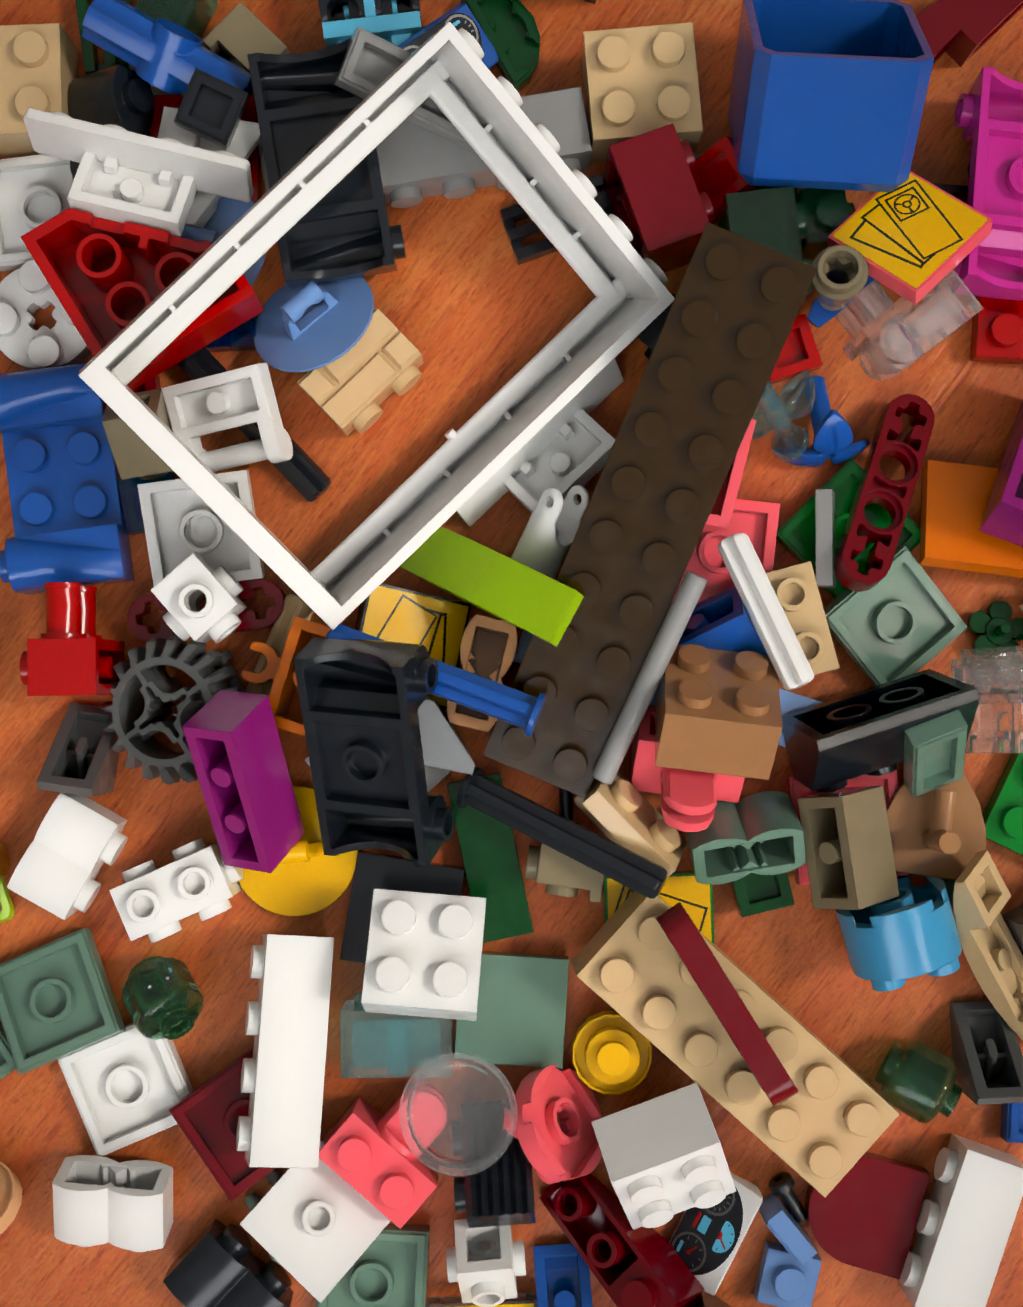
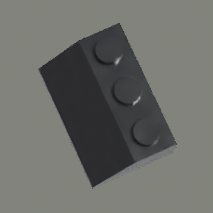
[782,669,980,793]

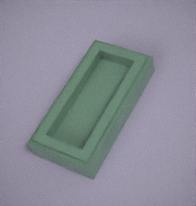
[903,709,968,797]

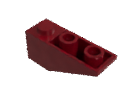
[539,1173,705,1307]

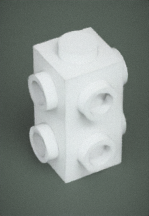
[109,838,244,943]

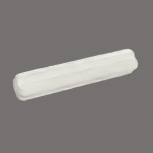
[718,533,814,690]

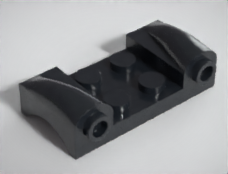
[247,38,406,288]
[293,638,455,868]

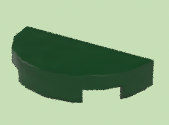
[461,0,540,92]

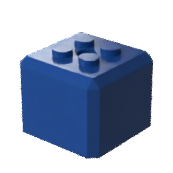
[728,0,934,192]

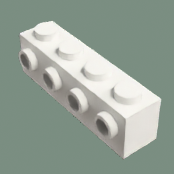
[236,934,334,1168]

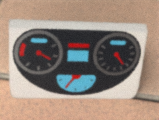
[669,1172,763,1296]

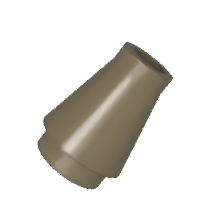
[812,245,869,311]

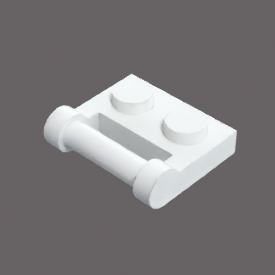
[161,363,293,472]

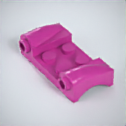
[943,66,1023,301]

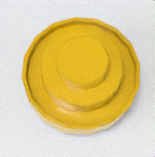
[572,1011,652,1094]

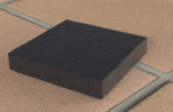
[340,850,465,963]

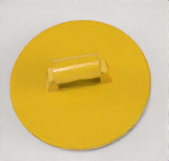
[238,786,358,916]

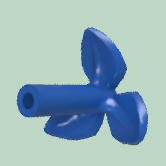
[776,376,870,468]

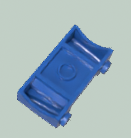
[0,363,134,595]

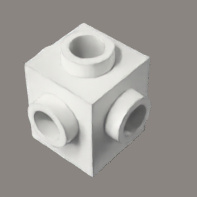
[150,553,247,643]
[446,1219,526,1307]

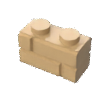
[297,307,424,436]

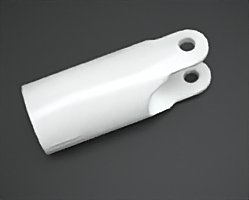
[511,485,589,579]

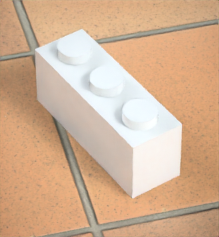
[899,1134,1023,1307]

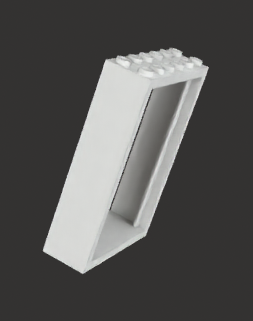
[78,22,675,630]

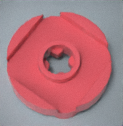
[506,1065,602,1184]

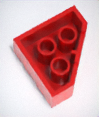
[21,208,265,390]

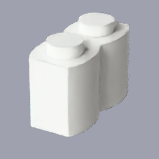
[7,792,128,920]
[52,1155,174,1252]

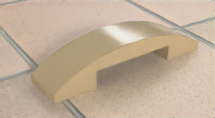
[953,850,1023,1041]

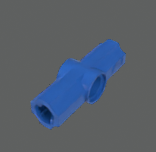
[82,0,253,95]

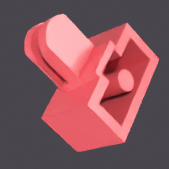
[630,706,745,832]
[319,1082,449,1229]

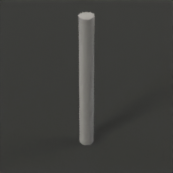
[591,571,708,785]

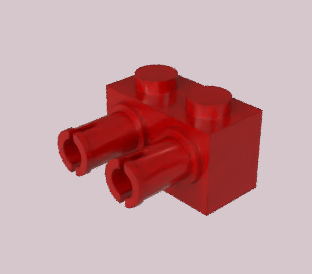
[19,582,124,696]

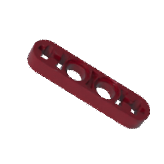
[834,394,935,592]
[655,902,799,1108]

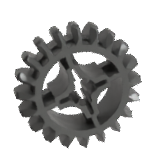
[99,636,247,784]

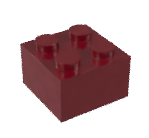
[603,123,715,273]

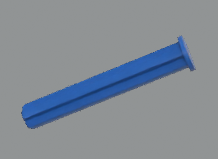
[325,624,546,737]

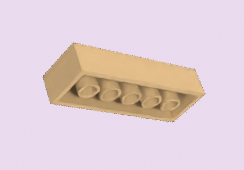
[571,891,899,1198]

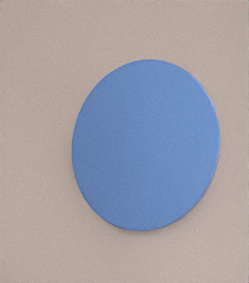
[254,277,374,372]

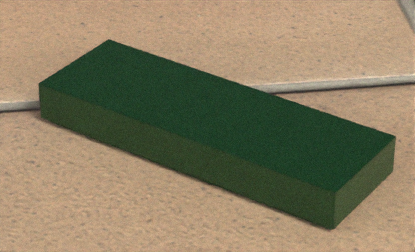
[447,772,534,943]

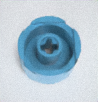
[835,876,962,992]

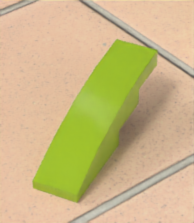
[399,526,584,647]

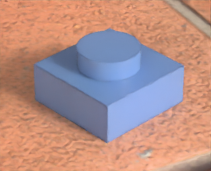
[753,1240,822,1307]

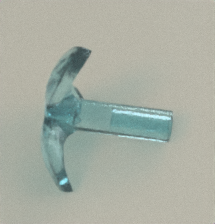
[752,370,816,460]

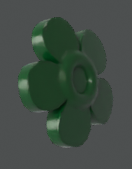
[967,601,1023,662]

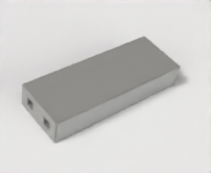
[815,489,836,588]

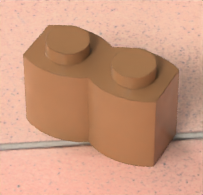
[447,614,517,732]

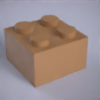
[655,644,783,780]

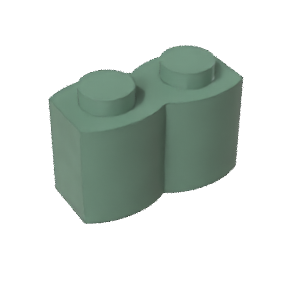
[684,791,806,885]

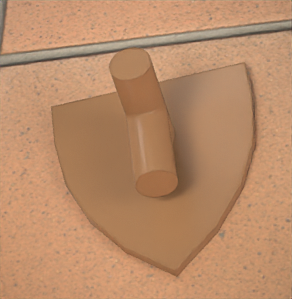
[887,773,986,880]

